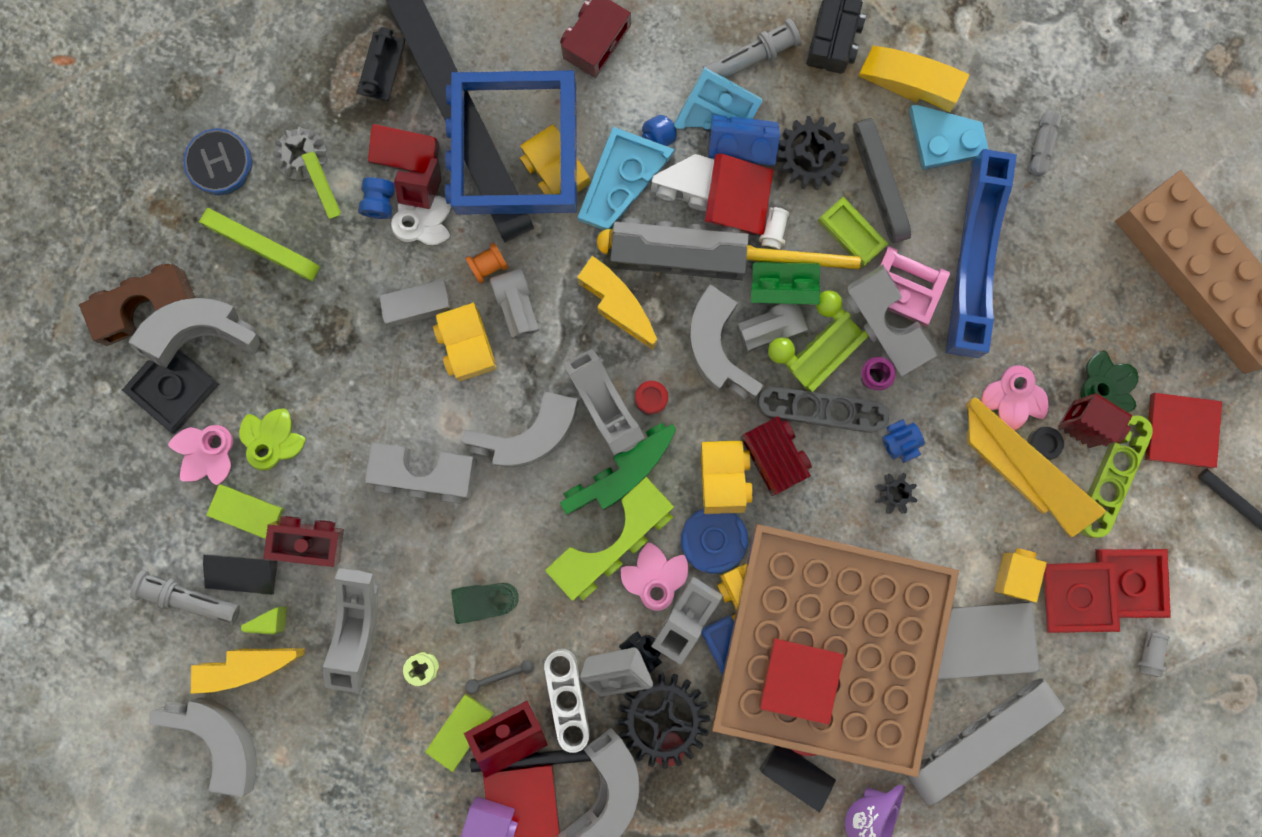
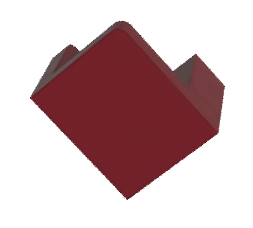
[394,158,442,209]

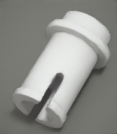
[759,207,789,250]

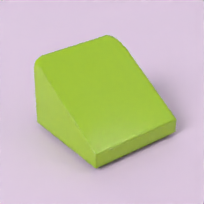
[241,606,287,634]

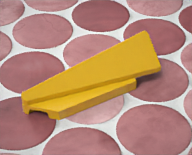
[966,397,1106,537]

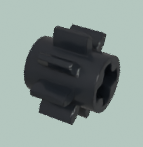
[874,473,918,514]
[619,631,662,674]

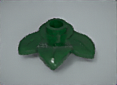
[1080,350,1139,413]

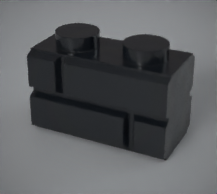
[806,0,866,74]

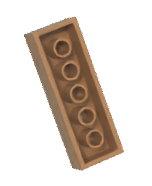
[1115,170,1262,374]

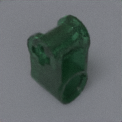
[450,583,519,624]

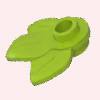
[239,408,306,471]

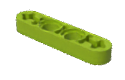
[199,208,321,282]
[1080,415,1153,538]

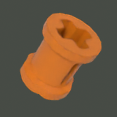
[465,242,509,284]

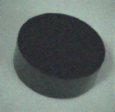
[1027,427,1064,460]

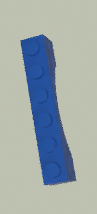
[945,149,1017,358]

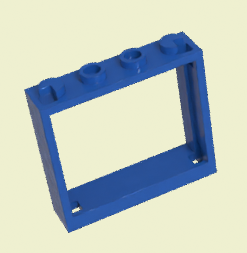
[445,70,577,215]

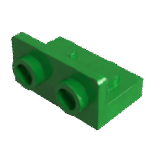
[751,261,820,305]

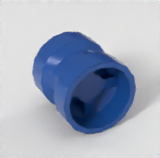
[358,177,395,219]

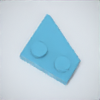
[674,67,762,129]
[909,105,989,170]

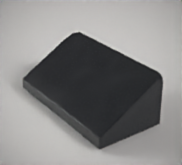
[203,554,278,595]
[759,745,836,813]

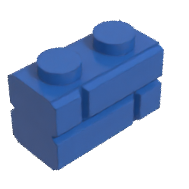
[708,114,780,166]

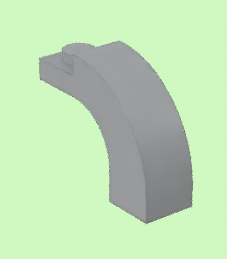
[689,284,764,400]
[128,298,261,368]
[563,349,645,455]
[462,391,579,467]
[323,568,378,693]
[149,697,257,797]
[558,728,639,837]

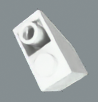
[651,154,714,211]

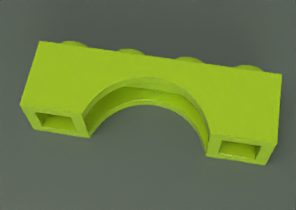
[545,477,674,601]

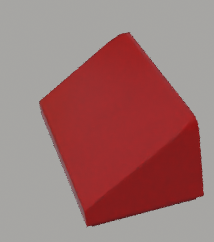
[368,124,440,173]

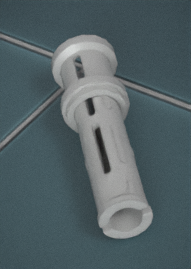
[703,18,802,78]
[130,570,240,626]

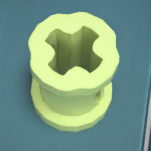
[403,652,439,686]

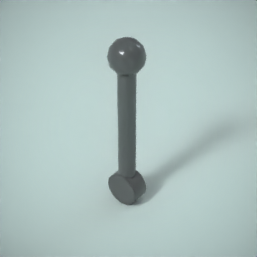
[465,660,534,693]

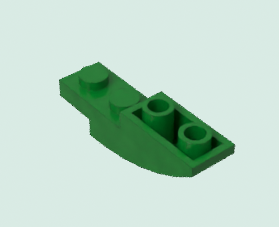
[559,423,676,515]

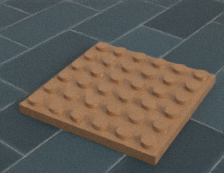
[711,524,959,777]

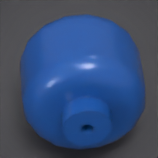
[642,115,676,146]

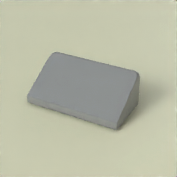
[380,279,452,328]
[579,647,653,697]

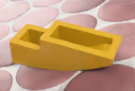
[858,45,970,112]
[577,255,657,350]
[190,648,305,694]

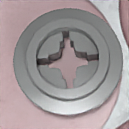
[272,127,327,180]

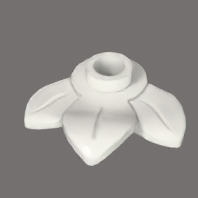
[391,196,451,245]

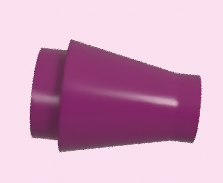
[861,357,896,391]

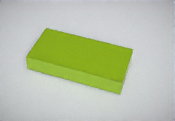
[301,151,341,220]
[818,196,888,268]
[206,484,285,539]
[425,693,494,772]

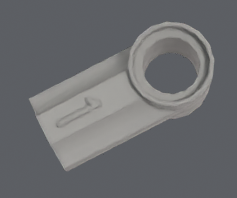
[490,268,539,340]
[737,304,809,352]

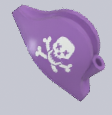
[845,785,906,837]

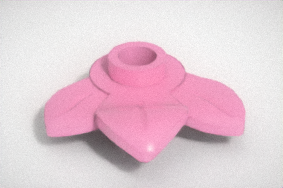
[981,365,1049,431]
[168,425,233,485]
[621,543,688,611]

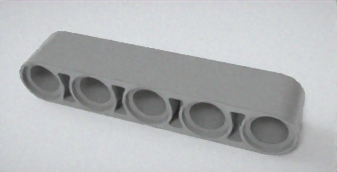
[906,678,1065,805]

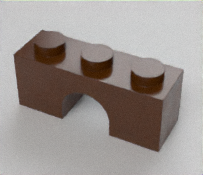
[79,264,195,346]

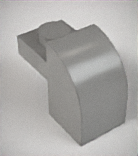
[651,577,723,665]

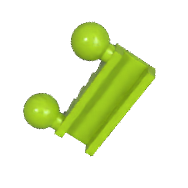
[768,290,868,392]

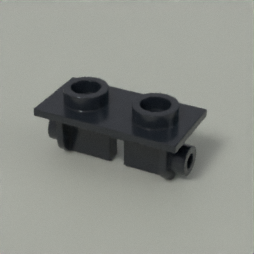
[356,27,405,101]

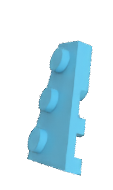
[577,127,675,230]

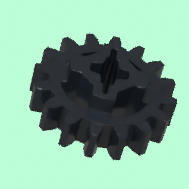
[776,116,850,190]

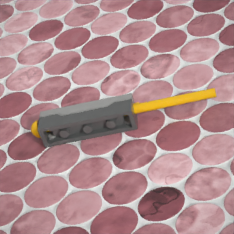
[596,218,861,281]

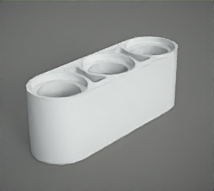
[544,649,590,753]

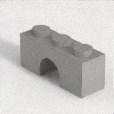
[846,264,938,377]
[365,442,477,504]

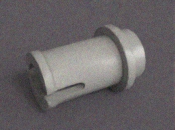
[1137,632,1170,678]

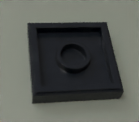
[122,349,219,434]

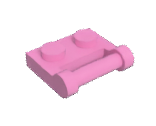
[879,246,950,327]

